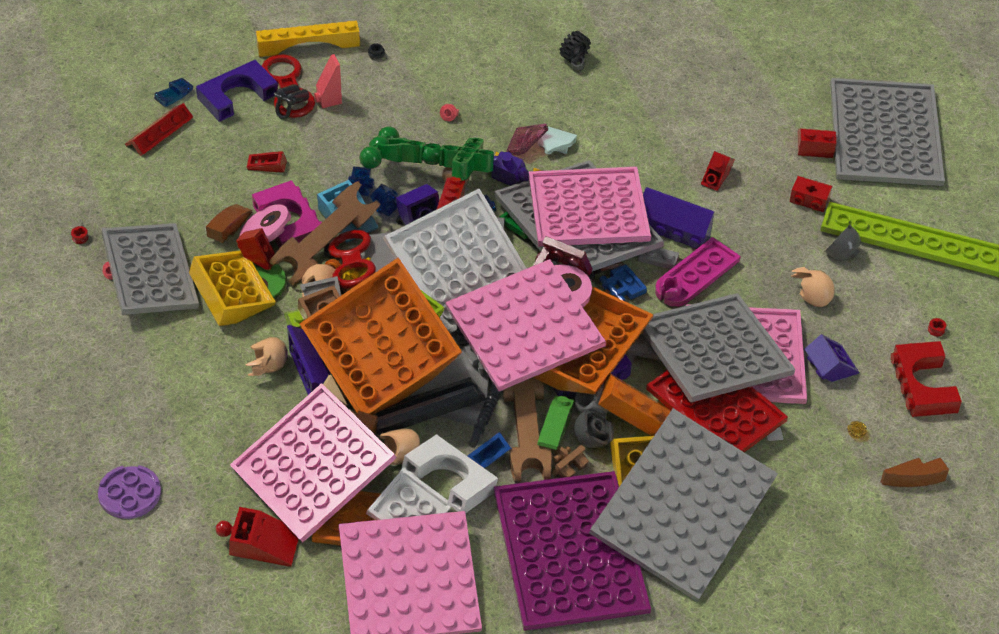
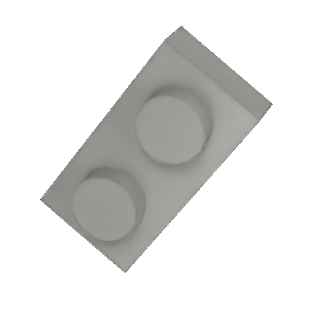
[638,248,679,269]

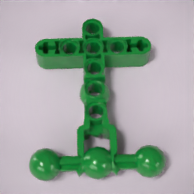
[359,126,494,181]

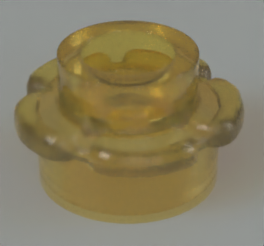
[847,421,867,439]

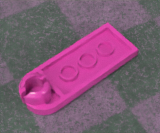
[655,237,741,307]

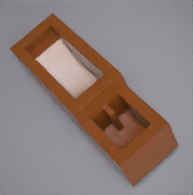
[206,204,252,243]
[880,457,949,487]

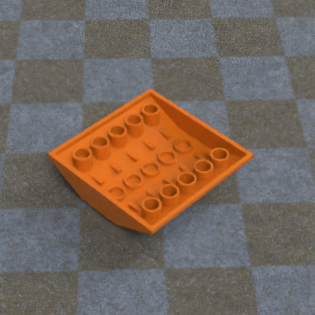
[300,257,462,415]
[533,286,654,394]

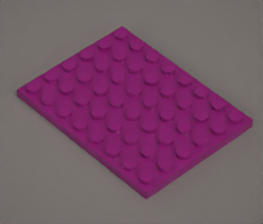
[494,471,651,631]

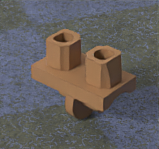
[551,444,589,478]

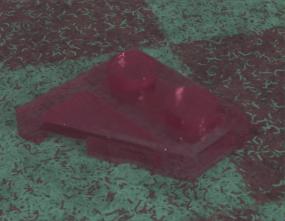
[506,123,549,156]

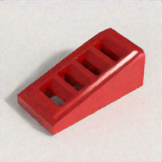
[246,151,287,173]

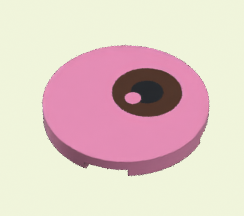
[240,205,291,242]
[554,265,592,307]

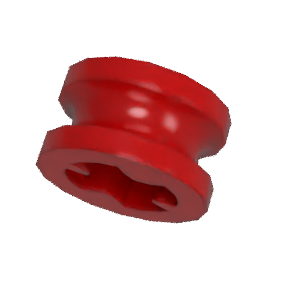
[71,226,89,244]
[928,318,947,337]

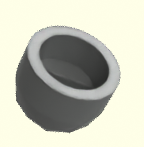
[571,56,585,71]

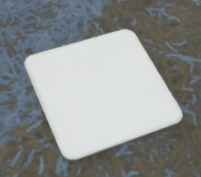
[767,427,783,441]

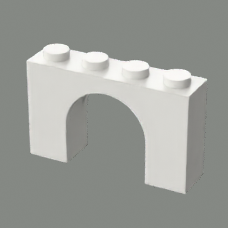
[401,434,498,513]

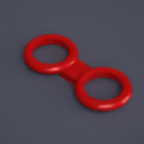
[262,54,315,118]
[328,230,376,289]

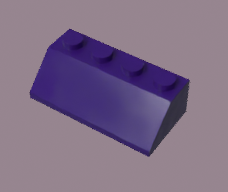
[643,187,715,249]
[287,325,331,395]

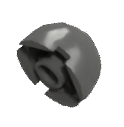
[825,225,861,261]
[574,407,614,449]

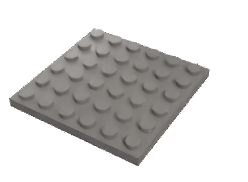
[642,293,795,402]

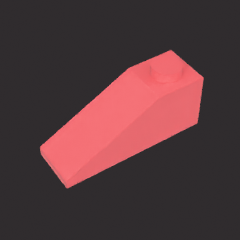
[314,54,342,109]

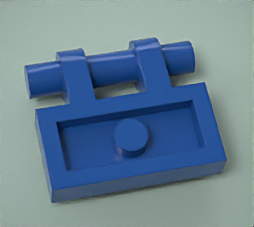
[599,264,647,302]

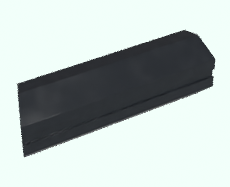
[376,377,486,437]

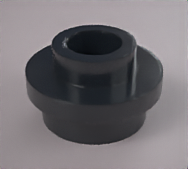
[368,43,385,59]

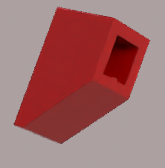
[701,151,735,191]

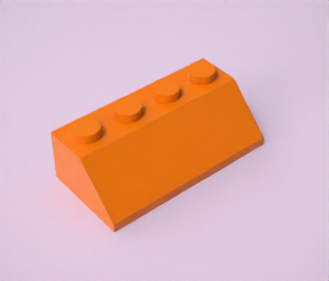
[598,374,671,436]

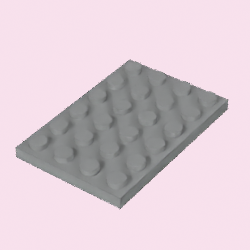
[101,223,199,315]

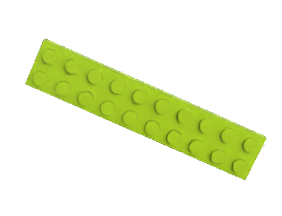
[820,202,999,277]

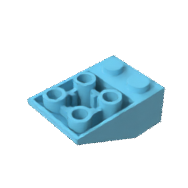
[317,180,378,243]

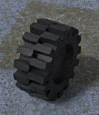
[559,30,591,63]

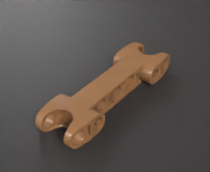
[269,181,380,286]
[503,377,552,482]

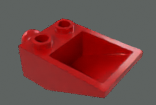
[215,507,299,567]

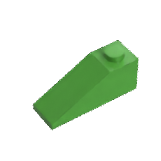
[537,396,574,450]

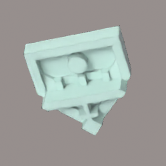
[537,125,577,154]

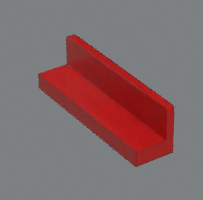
[125,103,193,156]

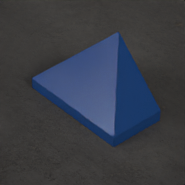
[468,432,512,468]

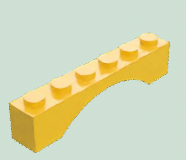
[256,21,360,57]

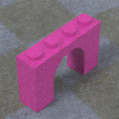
[252,180,322,248]

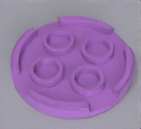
[98,465,161,519]

